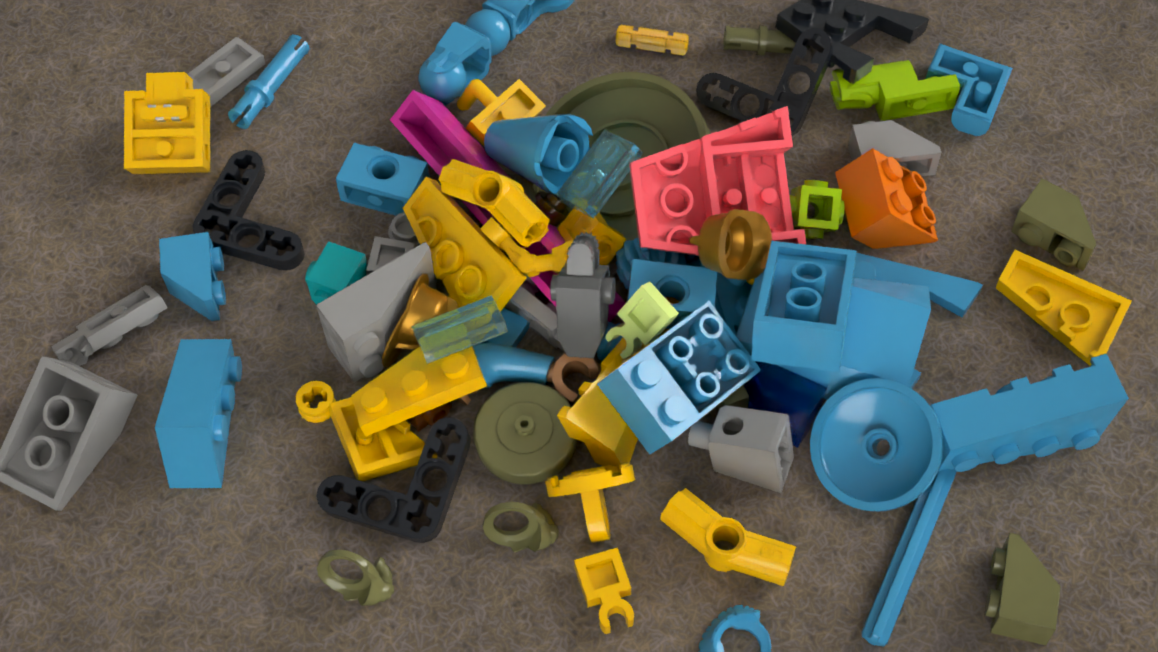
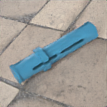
[228,34,310,129]

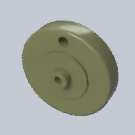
[473,382,578,484]

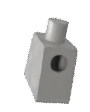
[688,405,794,493]

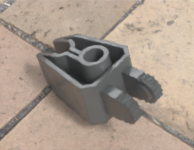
[550,232,615,358]

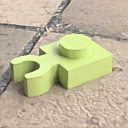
[605,282,679,359]

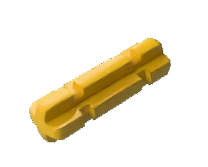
[615,24,689,56]

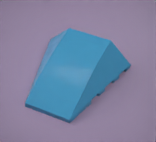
[735,269,931,400]

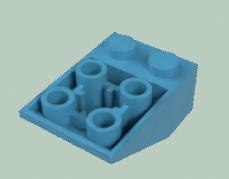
[597,301,761,455]

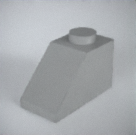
[848,120,942,176]

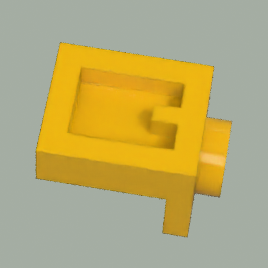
[557,198,626,265]

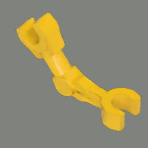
[480,217,574,277]

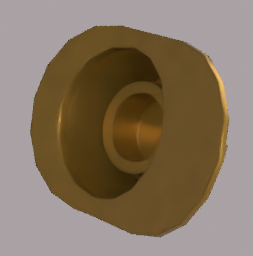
[689,209,772,280]
[382,274,458,367]

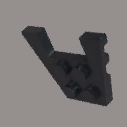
[775,0,929,84]

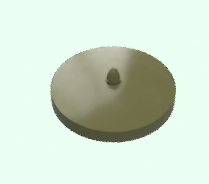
[524,72,710,256]

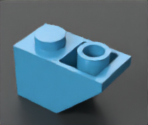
[159,232,226,321]

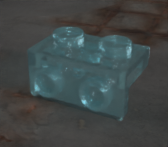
[556,130,643,219]

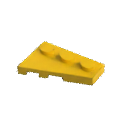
[996,250,1132,367]
[351,317,487,436]

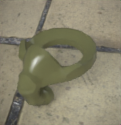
[482,502,559,552]
[317,550,394,606]

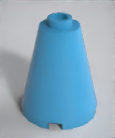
[484,114,595,196]

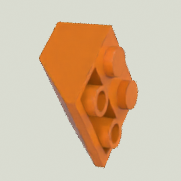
[835,148,938,249]

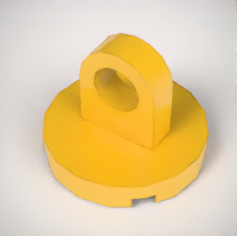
[545,462,635,543]

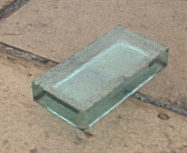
[411,295,508,364]

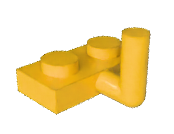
[457,79,546,146]

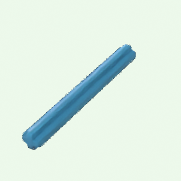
[861,469,957,647]

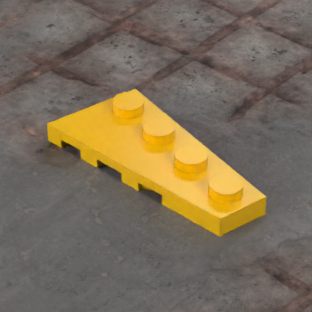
[403,177,527,343]

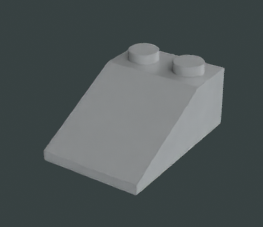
[316,242,437,383]
[0,356,138,511]

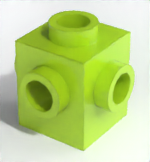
[789,180,845,239]

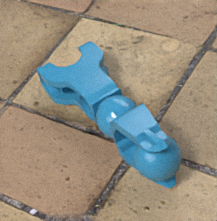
[418,0,574,106]

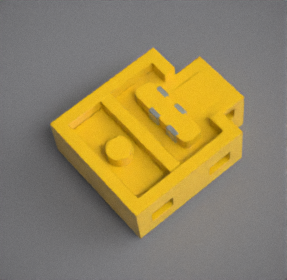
[124,72,210,174]

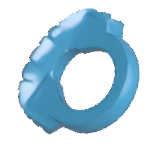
[698,605,771,652]

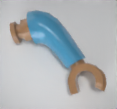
[456,343,601,406]

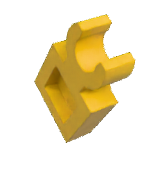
[574,547,634,634]

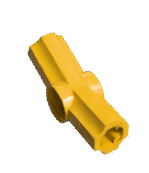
[438,159,550,247]
[660,488,796,586]

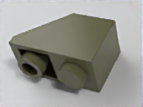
[1011,178,1096,271]
[984,533,1061,645]

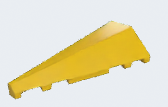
[557,297,679,472]

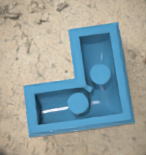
[926,43,1013,136]

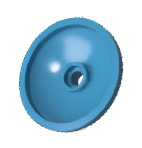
[810,378,943,512]

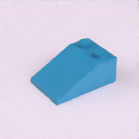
[751,241,856,372]

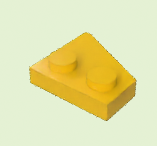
[329,397,437,481]

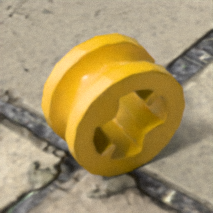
[296,381,336,423]

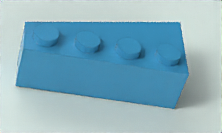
[931,353,1129,472]

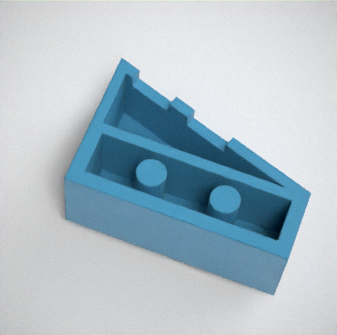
[155,339,242,488]

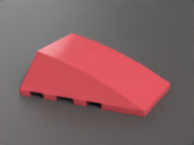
[629,106,806,256]

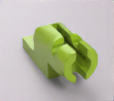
[830,60,960,121]

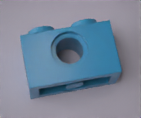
[336,143,430,216]
[627,259,718,329]

